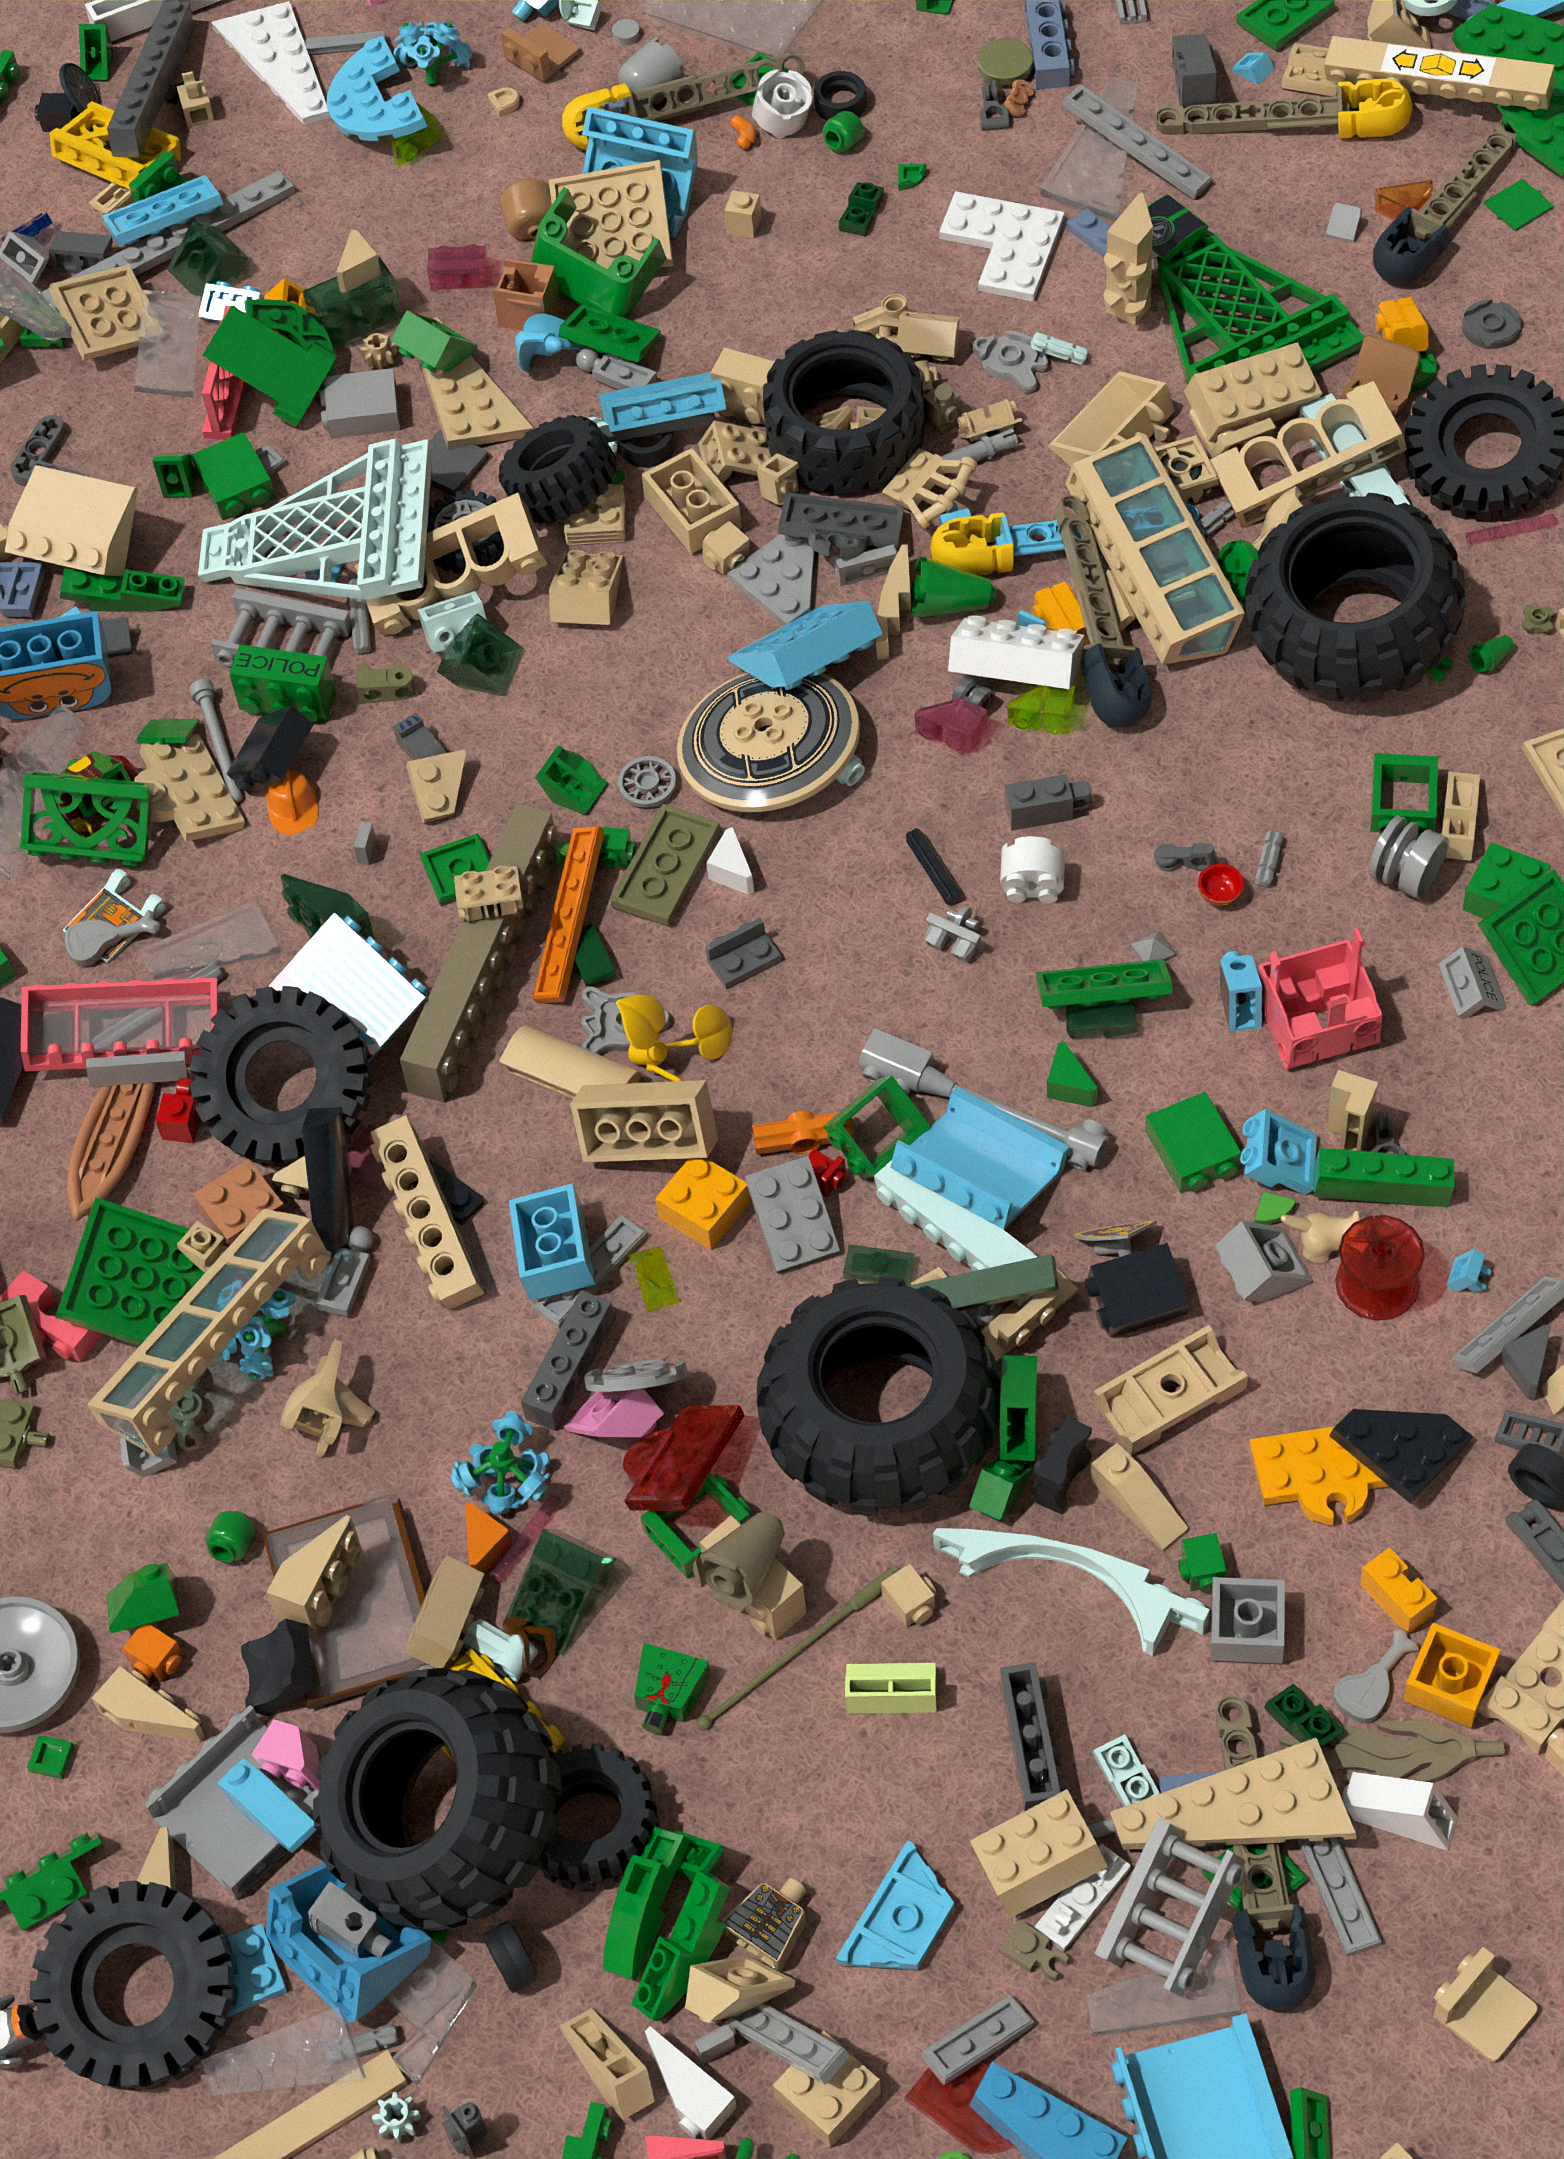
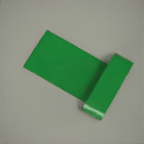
[202,305,337,427]

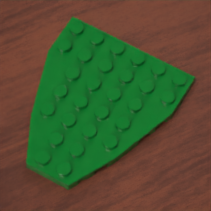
[1452,4,1564,177]

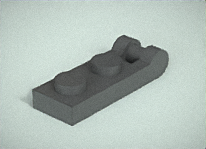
[1505,1499,1564,1593]

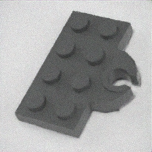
[778,492,905,558]

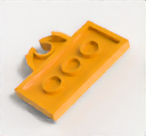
[1249,1426,1388,1526]

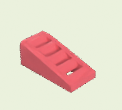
[645,2135,727,2159]

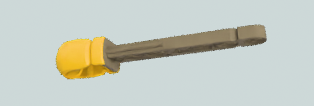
[562,53,805,150]
[1155,79,1413,139]

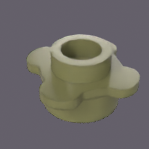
[1522,605,1554,634]

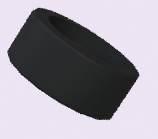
[813,71,867,121]
[619,431,675,468]
[1508,1443,1564,1509]

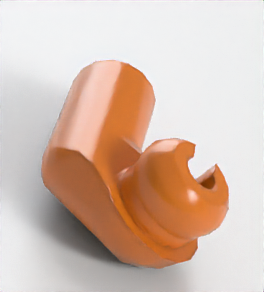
[730,115,757,150]

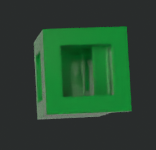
[597,826,636,868]

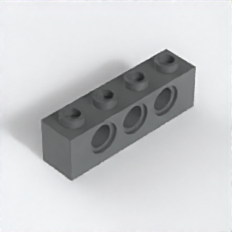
[521,1290,615,1431]

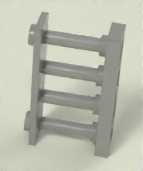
[210,588,352,666]
[1094,1818,1246,1998]

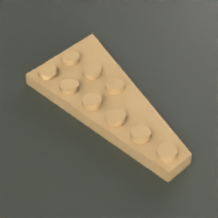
[1110,1738,1357,1850]

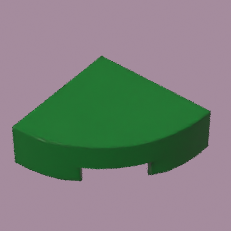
[898,164,927,191]

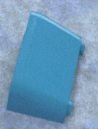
[266,1862,431,2023]

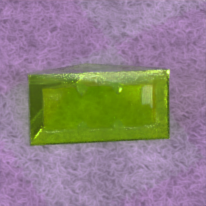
[628,1246,679,1313]

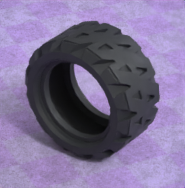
[763,330,925,495]

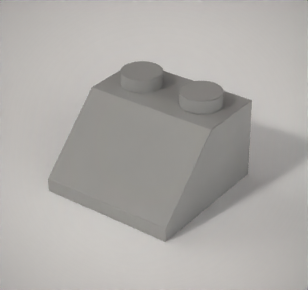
[1215,1221,1313,1302]

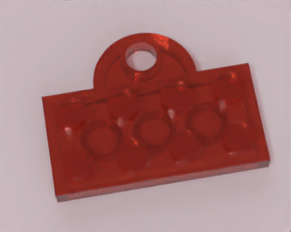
[623,1405,745,1511]

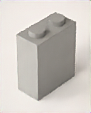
[320,368,400,439]

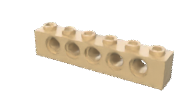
[370,1115,485,1310]

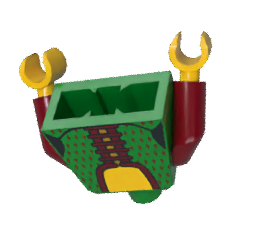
[59,751,140,835]

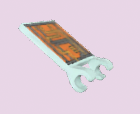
[63,869,166,964]

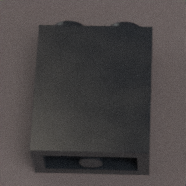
[226,705,314,793]
[1085,1243,1190,1338]

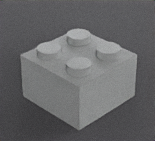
[1210,1577,1285,1664]

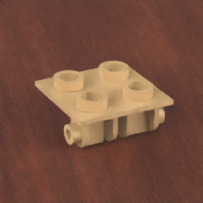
[454,866,524,922]

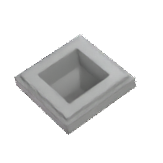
[1131,931,1175,961]

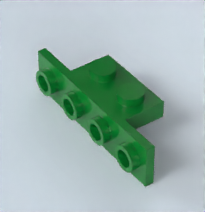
[0,1832,102,1931]

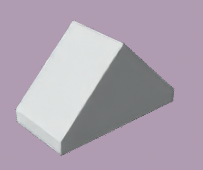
[706,827,754,894]

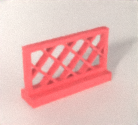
[202,305,247,440]

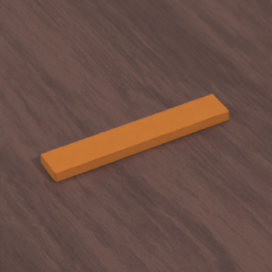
[532,826,605,1003]

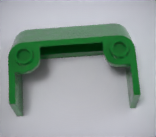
[530,187,667,319]

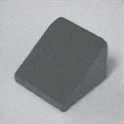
[101,617,133,657]

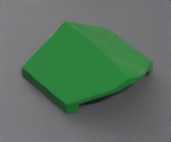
[535,745,607,815]

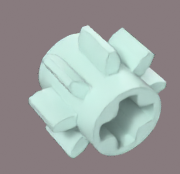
[372,2092,421,2144]

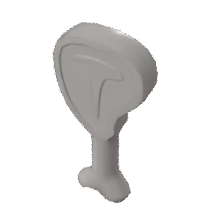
[65,910,161,966]
[1333,1628,1419,1724]

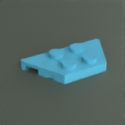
[836,1840,955,1970]

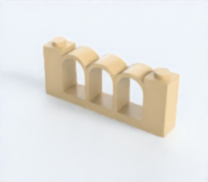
[1210,381,1407,528]
[355,493,548,636]

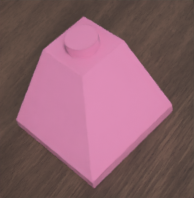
[563,1388,664,1437]

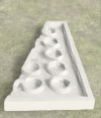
[211,1,330,125]

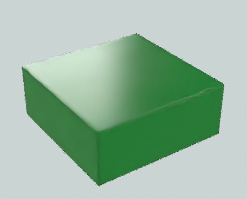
[27,1735,74,1779]

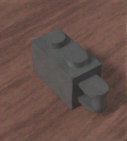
[1005,774,1092,831]

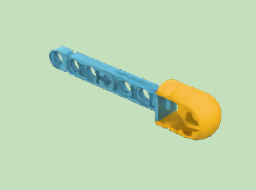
[930,504,1199,576]

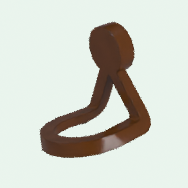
[503,1617,556,1678]

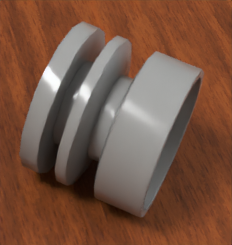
[1368,815,1449,899]

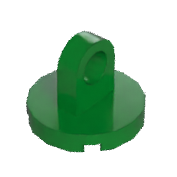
[1217,540,1258,602]

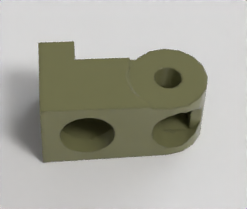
[357,663,415,704]

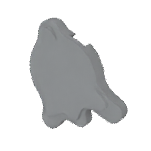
[973,331,1056,393]
[581,987,670,1055]

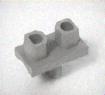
[924,905,986,963]

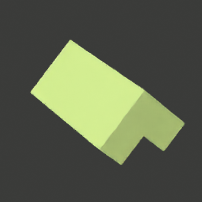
[845,1663,937,1714]

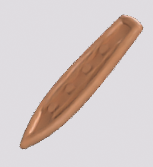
[67,1045,156,1221]

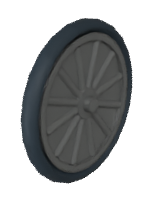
[59,63,101,113]

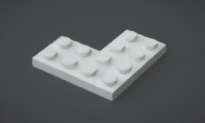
[939,191,1065,302]

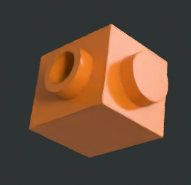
[122,1624,183,1682]

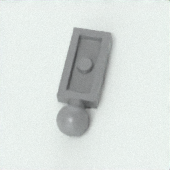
[576,348,657,390]
[315,1226,373,1317]

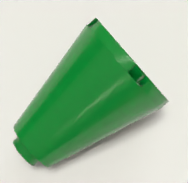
[911,556,996,618]

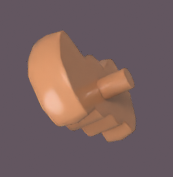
[1004,79,1034,117]

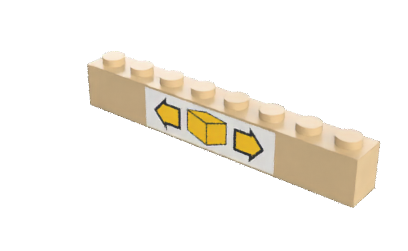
[1324,36,1556,110]

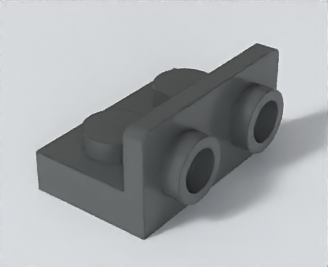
[705,918,782,989]

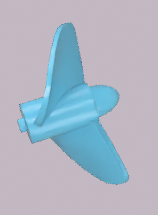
[515,313,585,373]

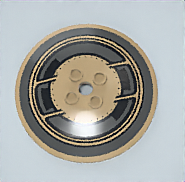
[677,672,860,812]

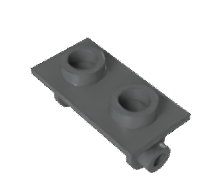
[442,2103,487,2159]

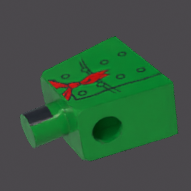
[634,1643,711,1734]

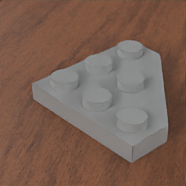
[727,534,814,626]

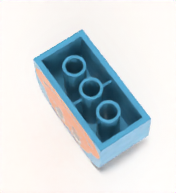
[0,611,111,719]

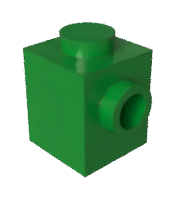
[1178,1533,1227,1593]

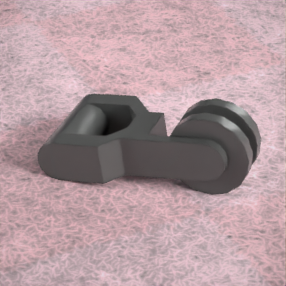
[980,80,1009,130]
[1154,843,1220,872]
[1371,1110,1405,1155]

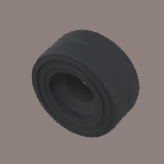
[483,1920,539,1993]

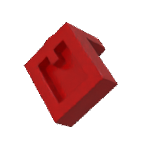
[808,1149,847,1197]

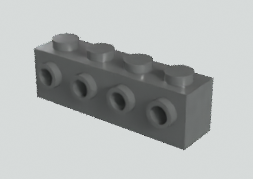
[1000,1662,1066,1812]

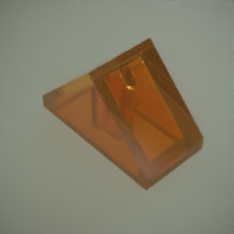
[1374,180,1433,220]

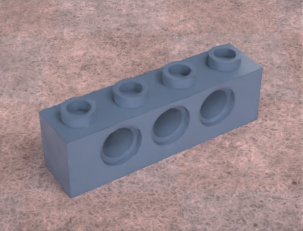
[1025,0,1074,90]

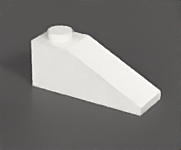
[645,2026,737,2140]

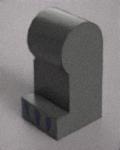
[393,713,446,760]

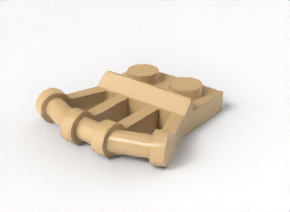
[882,448,978,529]

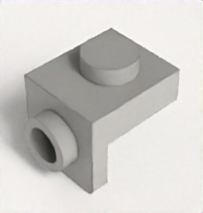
[120,1437,178,1477]

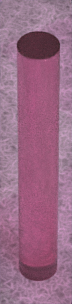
[1465,513,1556,545]
[489,1493,561,1583]

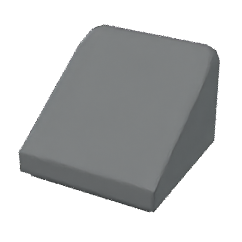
[1325,203,1362,243]

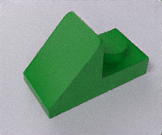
[675,1830,725,1883]

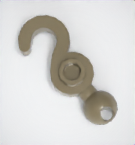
[161,1359,204,1452]

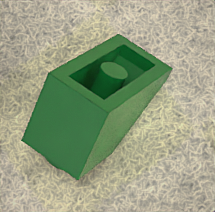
[152,452,196,498]

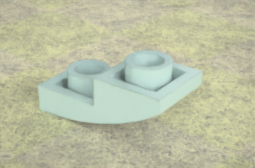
[1092,1734,1160,1807]

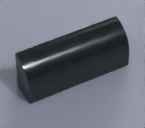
[0,997,44,1123]
[302,1107,354,1251]

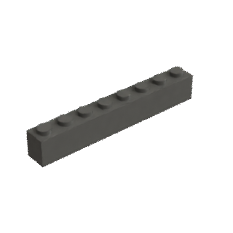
[107,0,194,158]

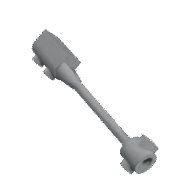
[858,1028,1109,1171]

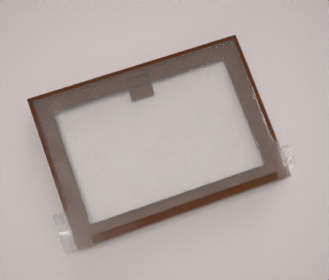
[262,1488,445,1710]

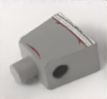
[308,1881,393,1959]

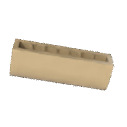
[499,1025,642,1099]

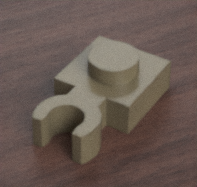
[999,1919,1069,1981]

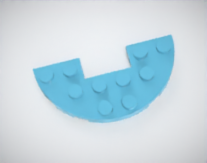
[326,35,427,141]

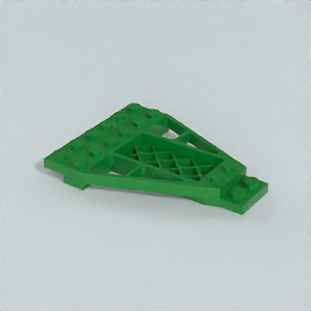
[1152,230,1365,385]

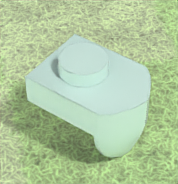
[559,0,603,30]

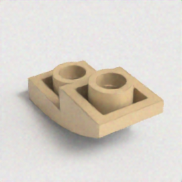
[177,1221,228,1273]

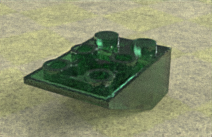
[280,874,375,940]
[502,1529,617,1655]

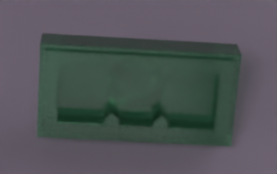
[843,1244,915,1286]

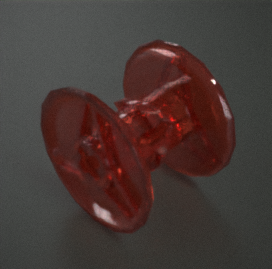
[1335,1215,1425,1321]

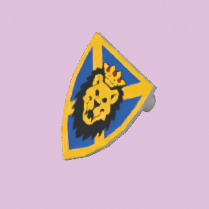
[1073,1220,1157,1257]

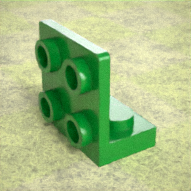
[129,150,190,227]

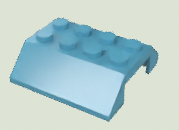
[582,107,698,239]

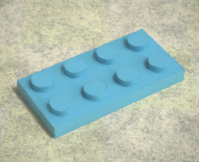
[102,175,223,246]

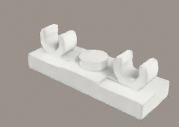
[1035,1844,1131,1952]

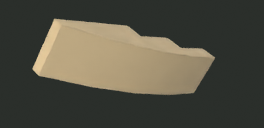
[876,544,911,660]

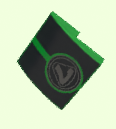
[1147,194,1209,264]

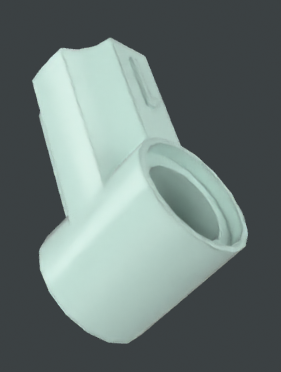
[463,1619,538,1682]

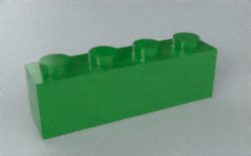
[1313,1148,1454,1207]

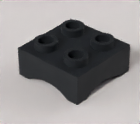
[1033,1417,1092,1515]
[241,1619,314,1716]

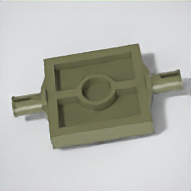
[0,1295,47,1395]
[0,1399,50,1468]

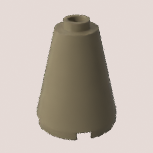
[693,1512,785,1610]

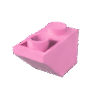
[251,1719,320,1790]

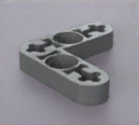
[10,415,86,487]

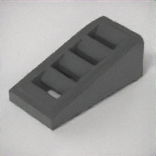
[1494,1410,1564,1459]

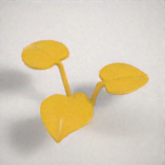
[616,995,732,1082]

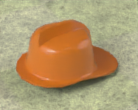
[266,769,318,835]

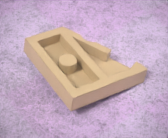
[406,749,466,823]

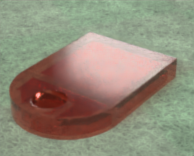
[905,2061,1014,2154]

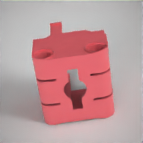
[1258,928,1383,1070]

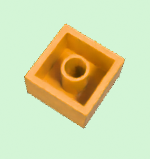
[655,1158,751,1250]
[1403,1622,1501,1728]

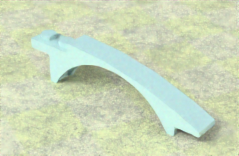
[933,1528,1210,1656]

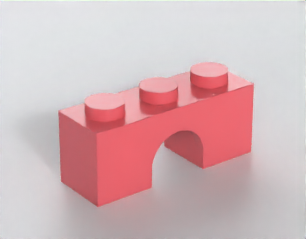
[0,1270,104,1362]

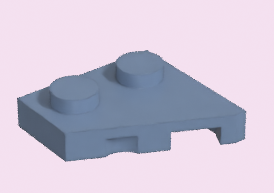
[0,562,46,617]

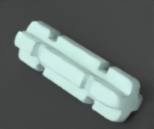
[1031,332,1088,365]

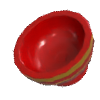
[1198,864,1244,906]

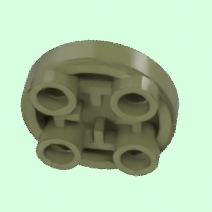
[978,39,1033,89]

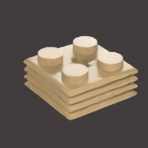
[564,484,625,545]

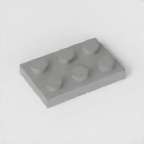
[744,1156,840,1272]

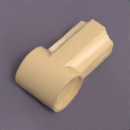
[851,294,909,336]

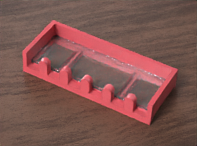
[21,977,219,1071]

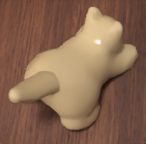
[1281,1210,1371,1264]

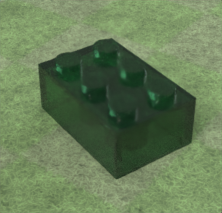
[303,257,403,348]

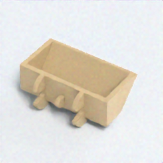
[1104,193,1153,325]
[1048,371,1175,484]

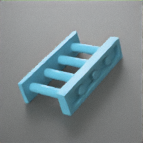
[599,372,726,432]

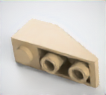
[92,1666,205,1742]

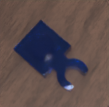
[1,213,53,242]

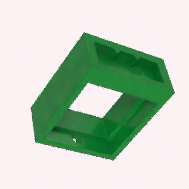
[1370,753,1438,837]
[823,1075,931,1178]
[640,1467,751,1579]

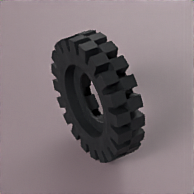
[1405,364,1564,522]
[190,986,373,1167]
[30,1880,239,2091]

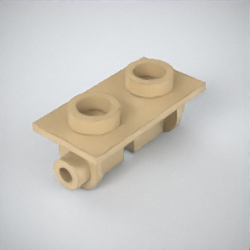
[957,399,1022,442]

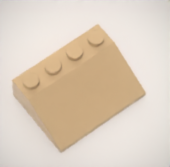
[5,465,138,576]

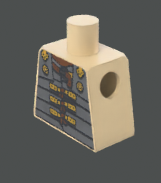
[722,1878,807,1972]

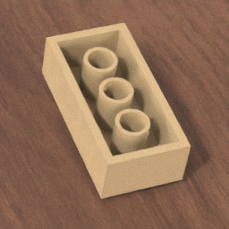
[1184,342,1322,442]
[570,1080,719,1162]

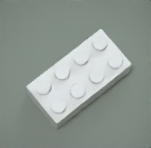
[948,615,1085,689]

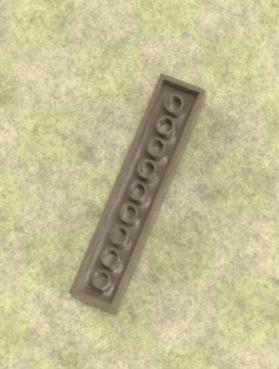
[400,803,557,1103]

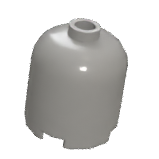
[617,37,688,107]

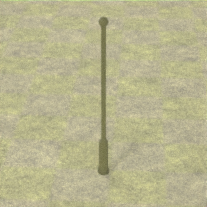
[697,1564,899,1730]

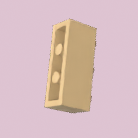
[403,1555,484,1668]

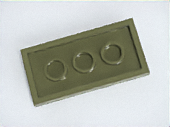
[610,804,721,926]

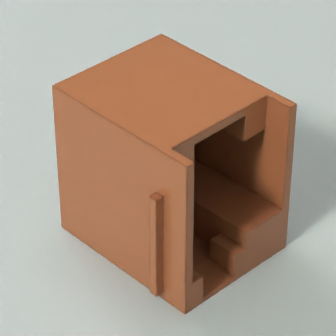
[493,259,560,331]

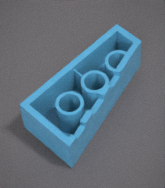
[969,2062,1127,2159]

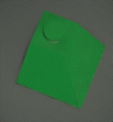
[107,1563,179,1634]

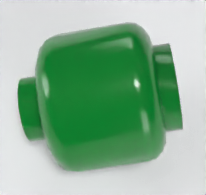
[823,111,864,153]
[205,1511,256,1563]

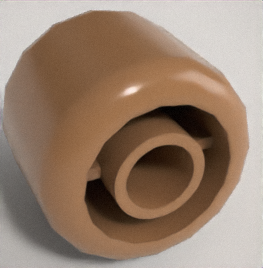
[499,178,552,240]

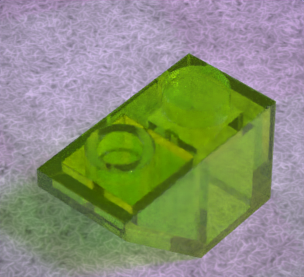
[391,103,441,167]
[1007,685,1075,733]

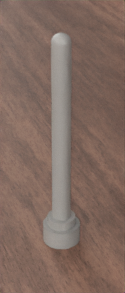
[189,679,243,803]

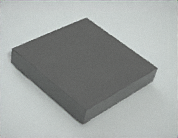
[430,429,489,497]

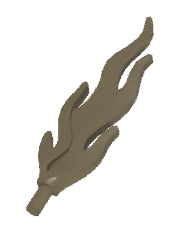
[1257,1719,1505,1785]

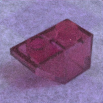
[915,698,987,754]

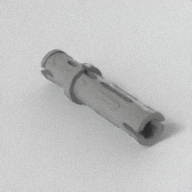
[941,428,1018,475]

